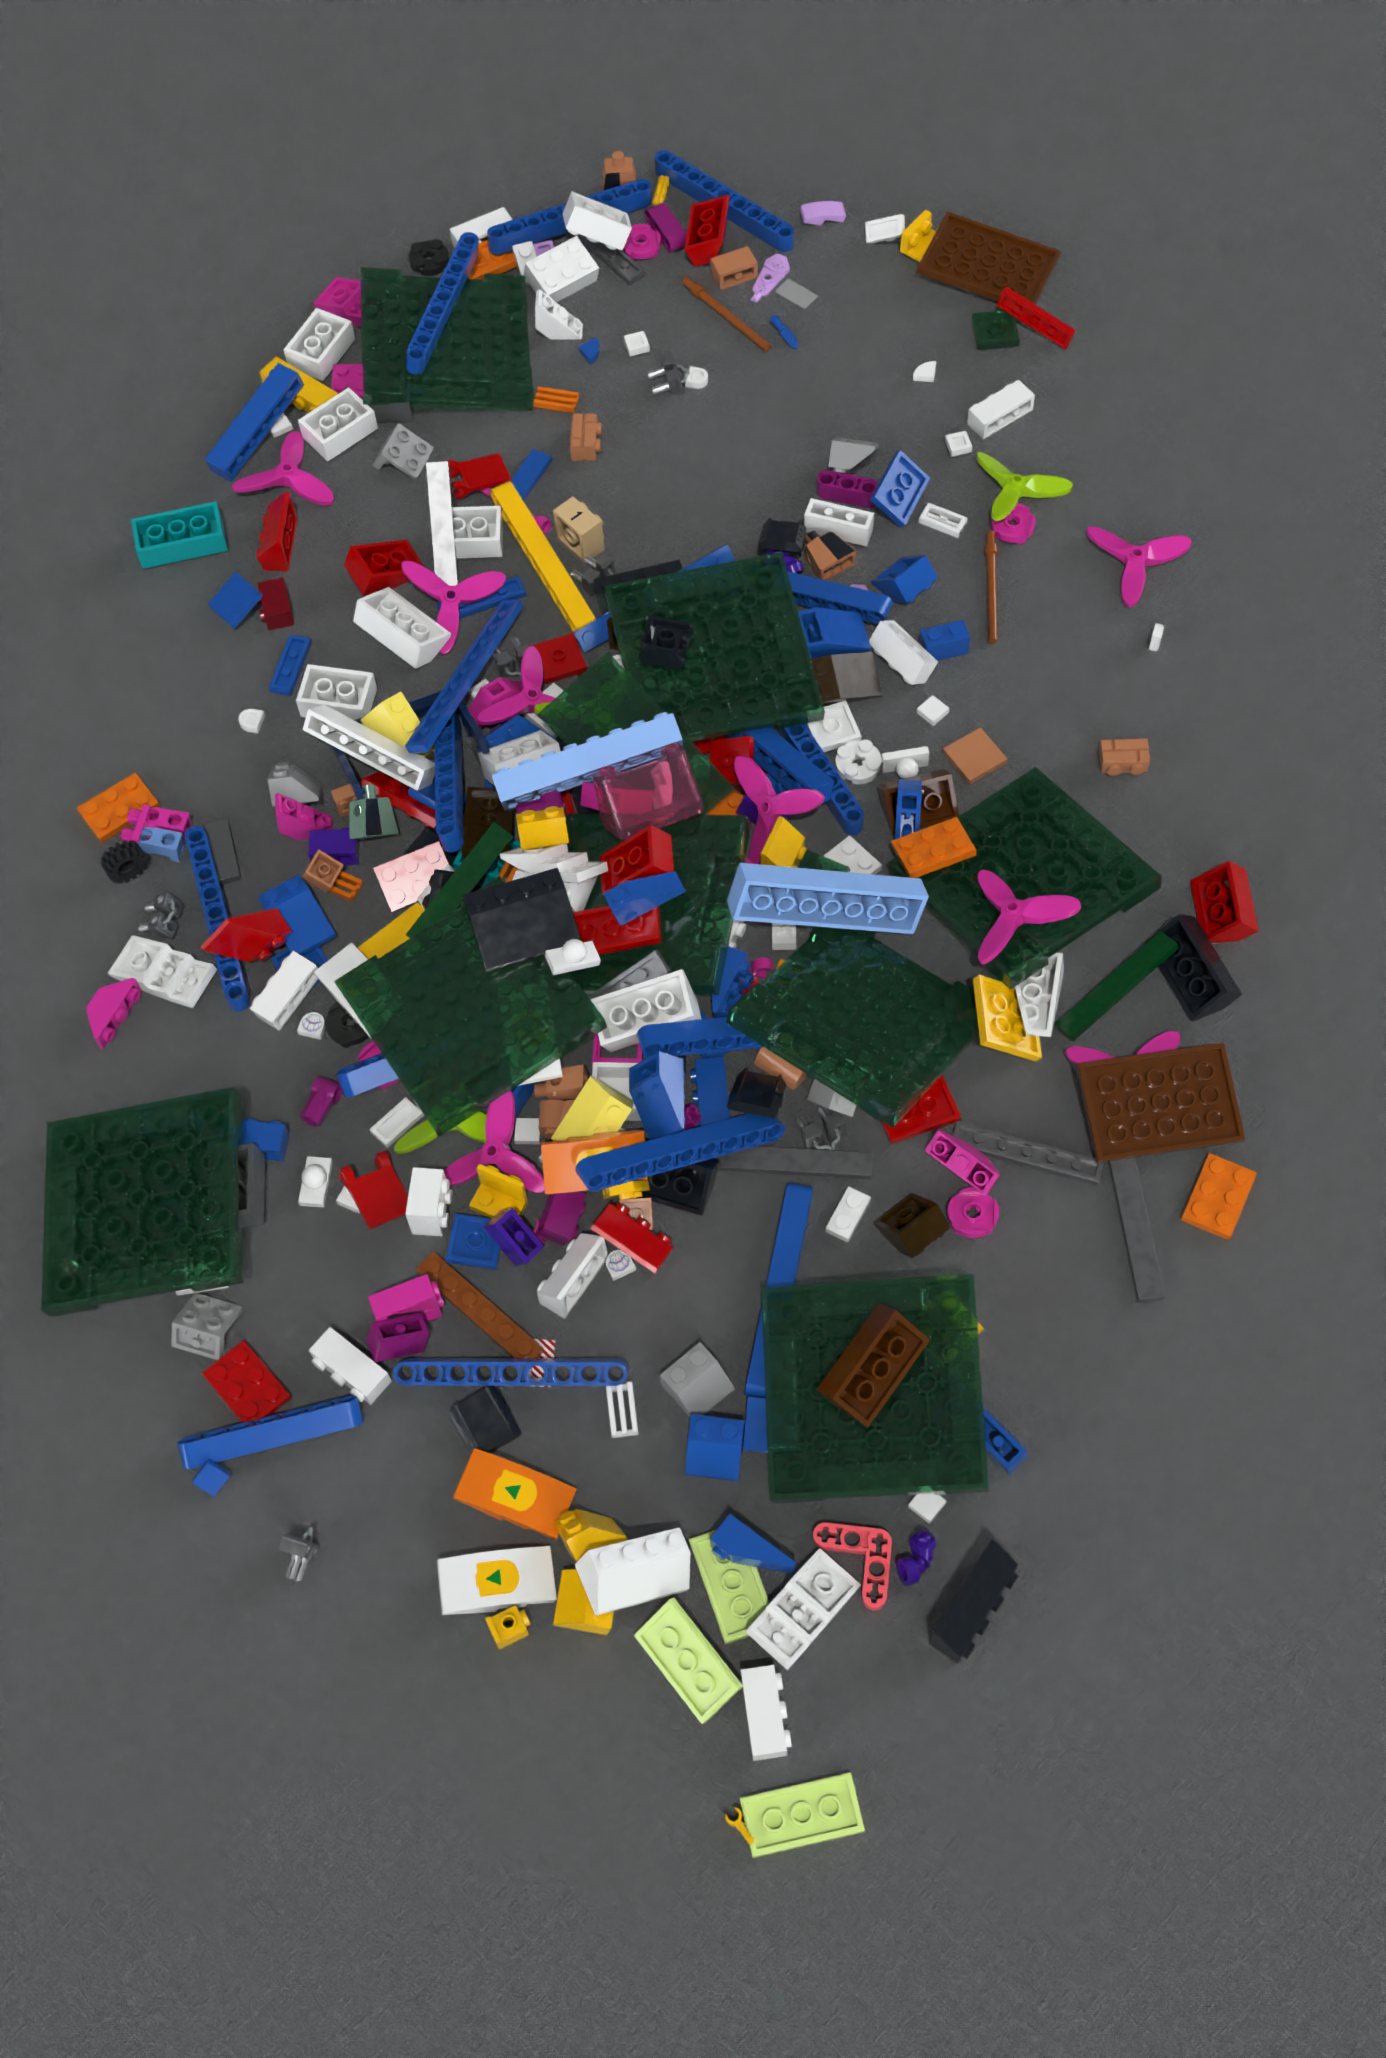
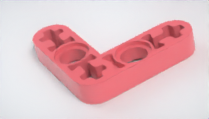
[813,1522,892,1611]

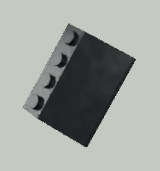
[463,867,581,972]

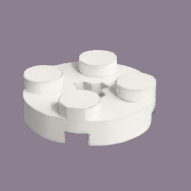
[835,740,882,784]

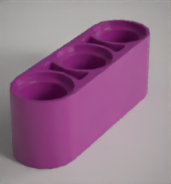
[644,202,687,253]
[817,470,878,508]

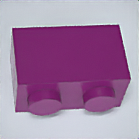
[536,1191,586,1246]
[366,1313,429,1362]

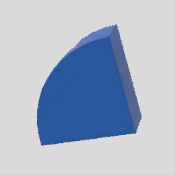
[579,338,600,364]

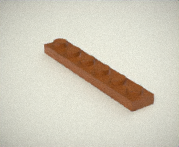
[415,1251,544,1358]

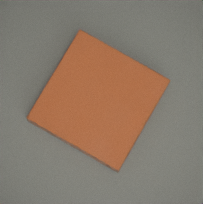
[943,727,1008,785]

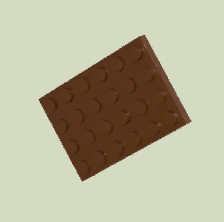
[916,211,1061,305]
[1076,1043,1246,1163]

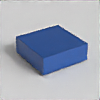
[192,1459,230,1496]

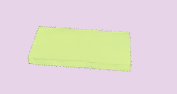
[689,1530,770,1645]
[634,1598,743,1724]
[740,1772,865,1858]

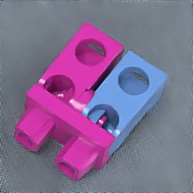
[121,804,192,862]

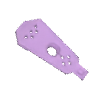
[750,253,790,303]

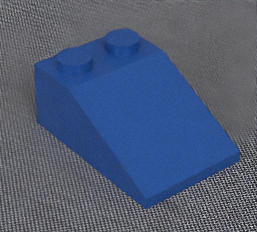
[257,874,337,955]

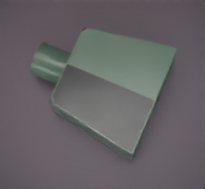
[349,784,399,839]

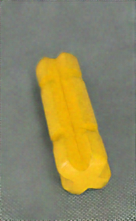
[652,175,669,207]

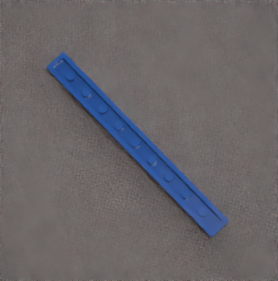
[405,599,524,753]

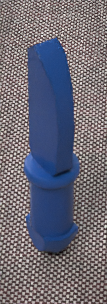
[770,315,798,349]

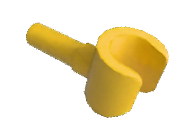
[725,1807,755,1845]

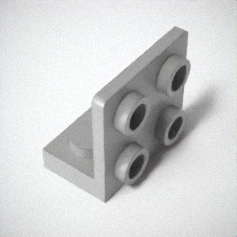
[372,423,434,480]
[172,1293,242,1360]

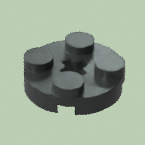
[409,239,450,276]
[325,1002,369,1048]

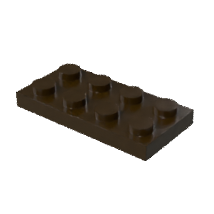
[462,787,513,859]

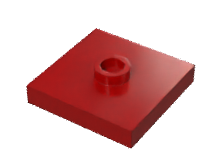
[531,633,587,684]
[710,736,754,787]

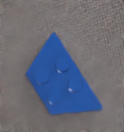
[484,715,556,788]

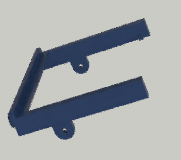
[331,688,490,800]

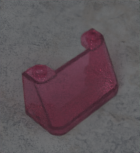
[592,743,704,839]

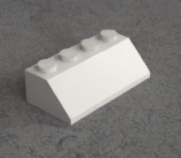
[353,587,451,669]
[590,969,702,1052]
[575,1527,690,1616]

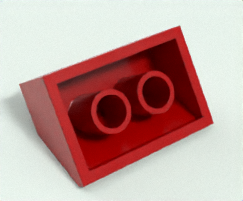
[684,195,729,267]
[257,491,298,571]
[1190,860,1259,943]
[590,1202,674,1274]

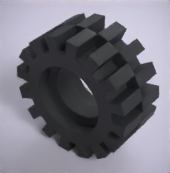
[101,840,148,884]

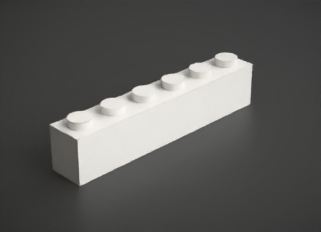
[303,704,435,791]

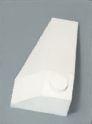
[1011,950,1064,1037]

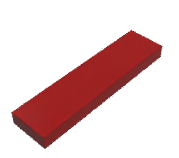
[996,286,1076,349]

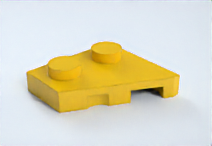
[602,1180,650,1200]

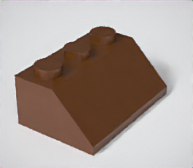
[877,769,960,835]

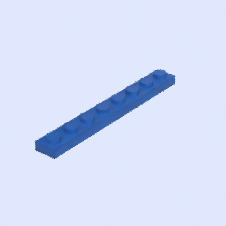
[573,544,737,653]

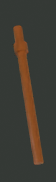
[682,276,771,352]
[985,530,998,644]

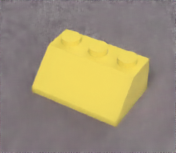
[360,692,435,760]
[551,1075,633,1141]

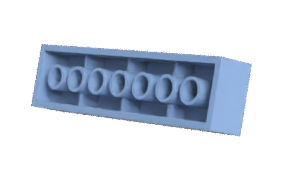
[491,712,683,811]
[727,863,929,934]

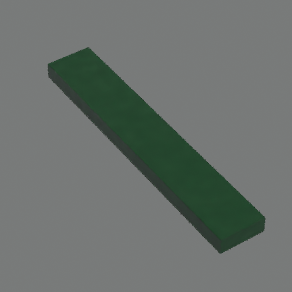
[406,822,513,950]
[1055,931,1179,1042]

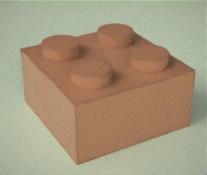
[331,784,357,818]
[301,849,344,893]
[619,1198,654,1230]

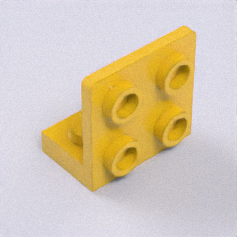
[900,209,936,262]
[469,1164,528,1218]

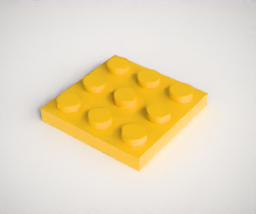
[973,975,1042,1062]

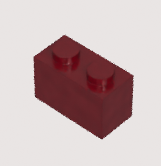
[258,577,295,630]

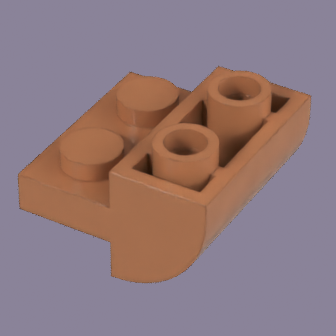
[754,1043,825,1091]

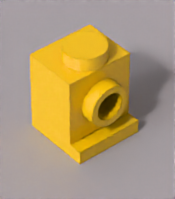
[485,1605,531,1650]

